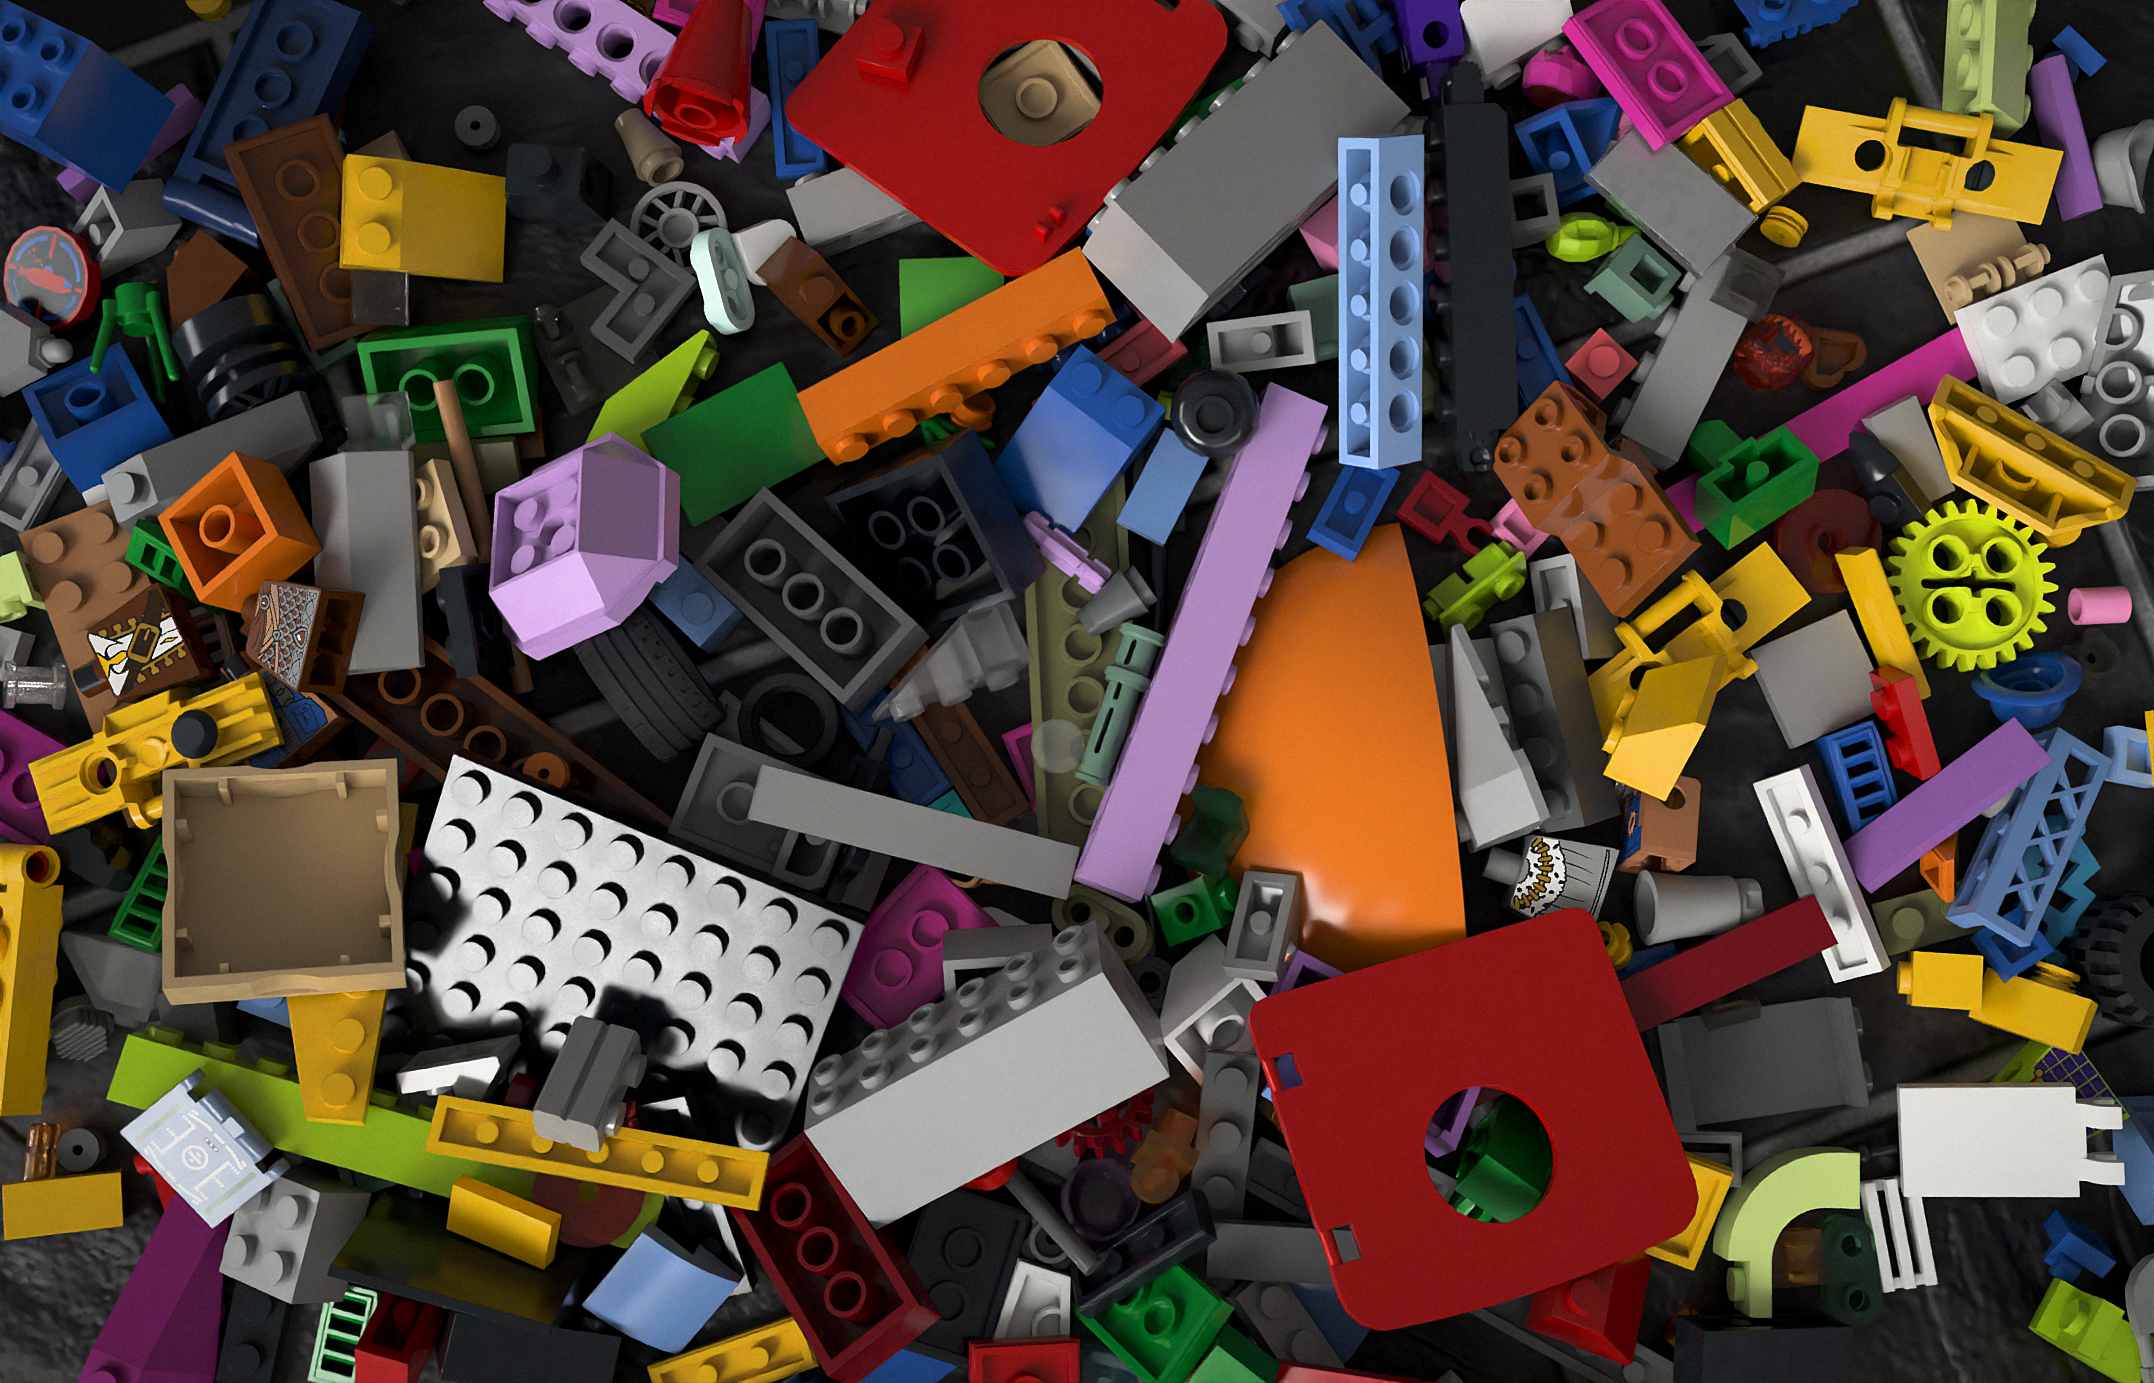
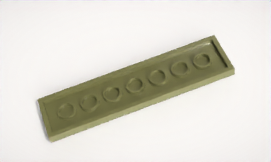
[1020,474,1138,860]

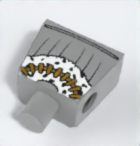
[1480,835,1620,921]

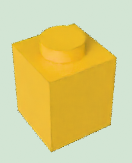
[1897,951,1983,1011]

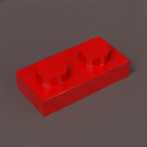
[1869,664,1942,780]

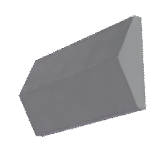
[309,450,425,675]

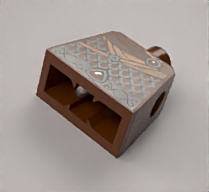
[241,579,366,694]

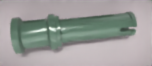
[1074,622,1167,788]

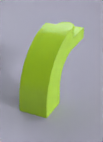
[2028,1278,2154,1383]

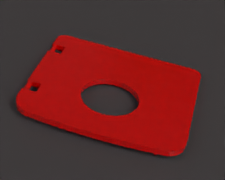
[785,0,1228,277]
[1247,907,1699,1331]

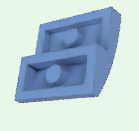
[582,1222,742,1354]

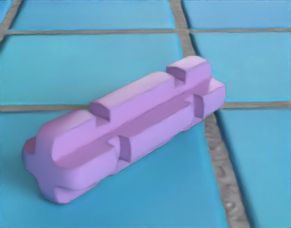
[1022,510,1113,594]

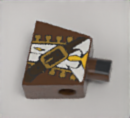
[73,582,221,704]

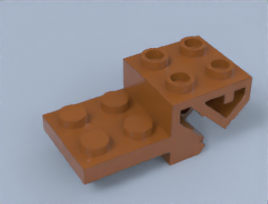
[1493,380,1702,618]

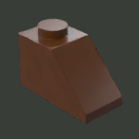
[166,229,267,337]

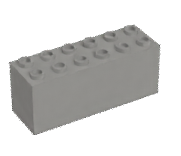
[1081,19,1411,344]
[804,919,1170,1230]

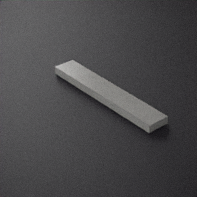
[747,765,1080,900]

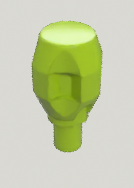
[1545,212,1641,262]

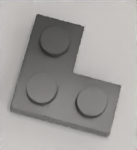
[580,218,698,365]

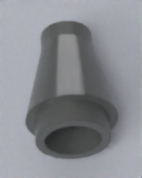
[1075,565,1158,639]

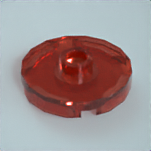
[1773,489,1882,593]
[532,1172,646,1248]

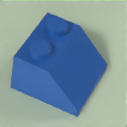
[21,342,176,494]

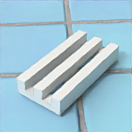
[1860,1175,1938,1293]

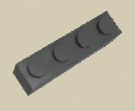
[1489,606,1621,834]

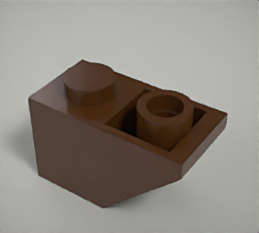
[755,235,879,359]

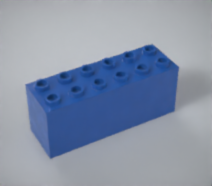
[0,0,176,195]

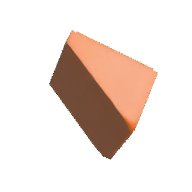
[1920,830,1959,903]

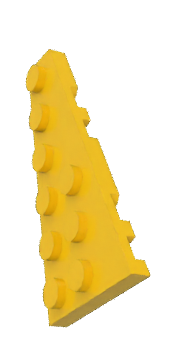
[286,802,421,1126]

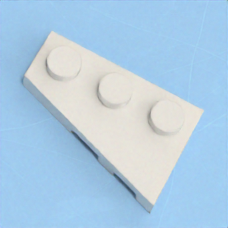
[993,1257,1071,1339]

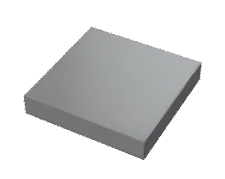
[1745,609,1875,749]

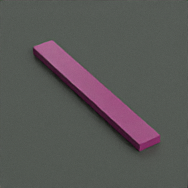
[1664,326,1979,533]

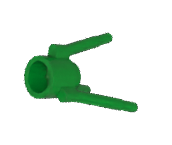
[90,282,180,406]

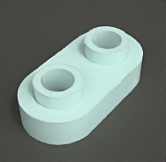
[690,227,755,335]

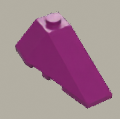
[77,1191,233,1383]

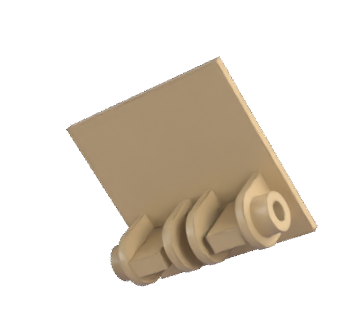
[1906,210,2050,325]

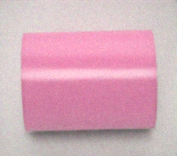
[2067,586,2132,625]

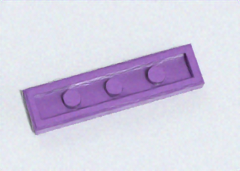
[1842,717,2053,893]

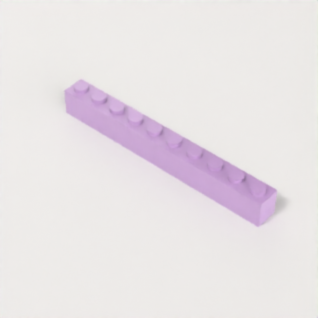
[1072,382,1329,903]

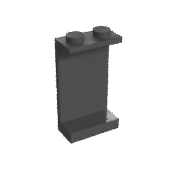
[1645,995,1873,1134]

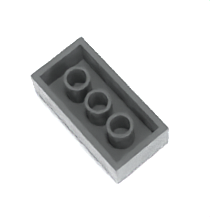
[692,486,930,715]

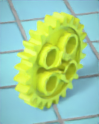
[1880,499,2058,672]

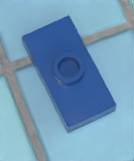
[1306,464,1401,562]

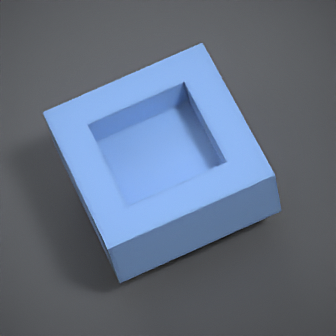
[2103,725,2153,788]

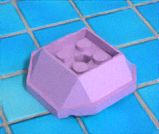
[489,431,680,661]

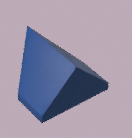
[1514,97,1622,209]

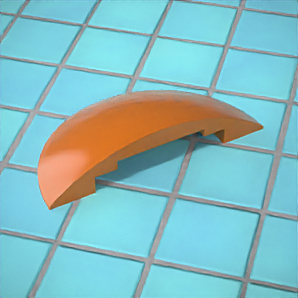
[1174,522,1467,990]

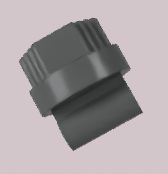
[50,987,114,1062]

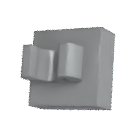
[2014,378,2094,441]

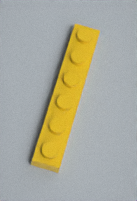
[425,1094,771,1211]

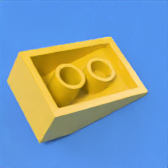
[339,154,506,283]

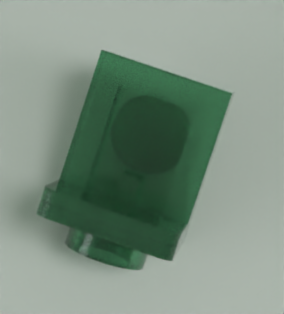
[1170,784,1250,880]

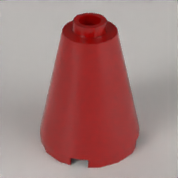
[643,0,752,146]

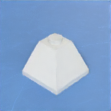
[1160,933,1267,1086]

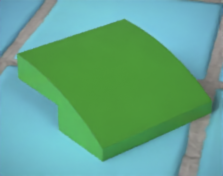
[899,256,1005,339]

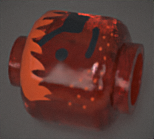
[1733,314,1815,393]

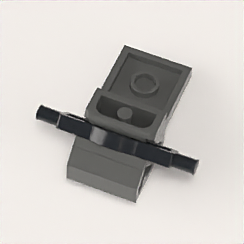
[667,725,897,912]

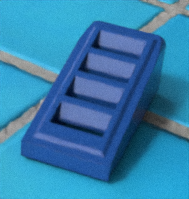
[1813,719,1899,837]

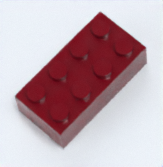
[728,1131,943,1383]

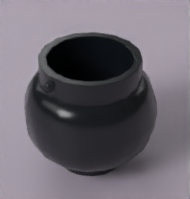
[1170,367,1261,459]

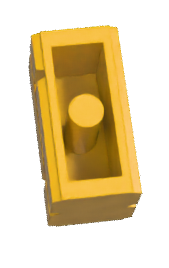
[1676,98,1802,217]

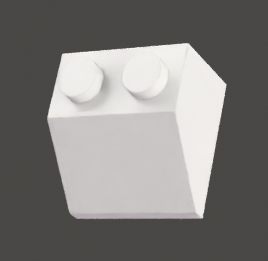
[1458,0,1573,90]

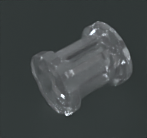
[3,661,66,710]

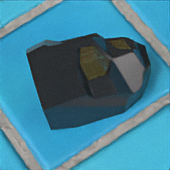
[45,817,139,892]

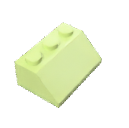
[1940,0,2036,141]

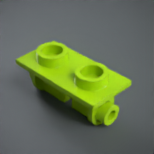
[1421,540,1528,638]

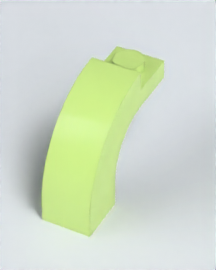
[1713,1147,1860,1318]

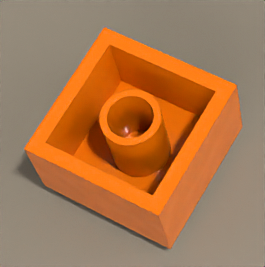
[157,450,322,613]

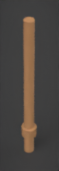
[433,379,535,695]

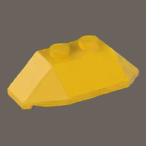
[1928,373,2138,537]

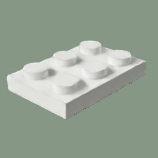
[1953,254,2111,405]

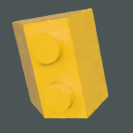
[1601,654,1728,801]

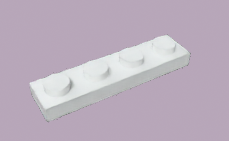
[1753,764,1891,983]

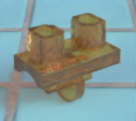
[1129,1108,1200,1204]

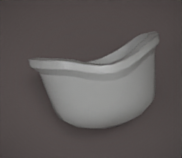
[2090,119,2154,214]

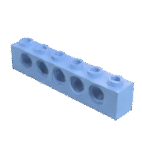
[1338,134,1424,470]

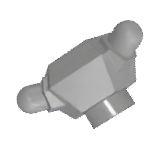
[0,302,73,397]

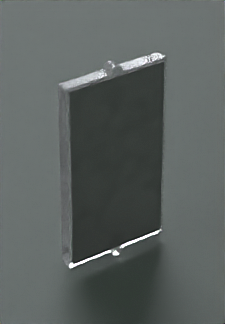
[1583,124,1759,281]

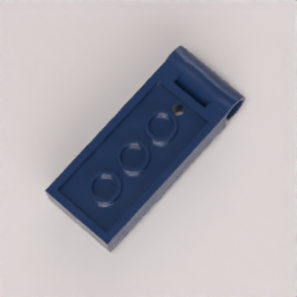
[162,0,376,251]

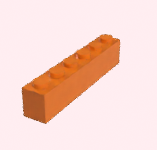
[796,246,1117,467]

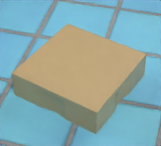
[162,758,407,1005]

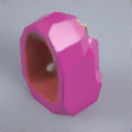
[1522,45,1602,110]

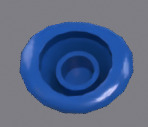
[1971,650,2083,729]

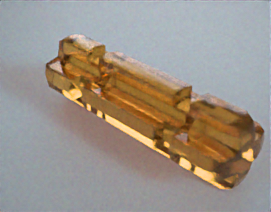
[22,1122,61,1180]

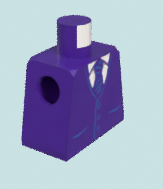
[1384,0,1465,102]

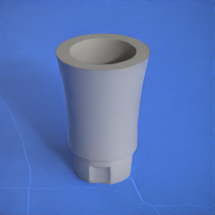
[1633,870,1764,945]

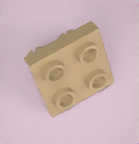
[415,458,480,596]

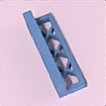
[1945,727,2113,947]

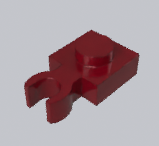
[1395,470,1494,556]

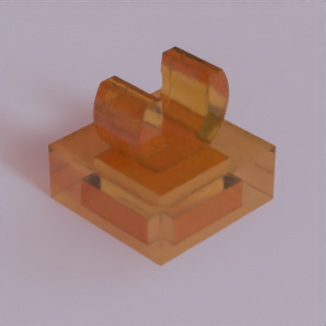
[1772,1226,1827,1289]

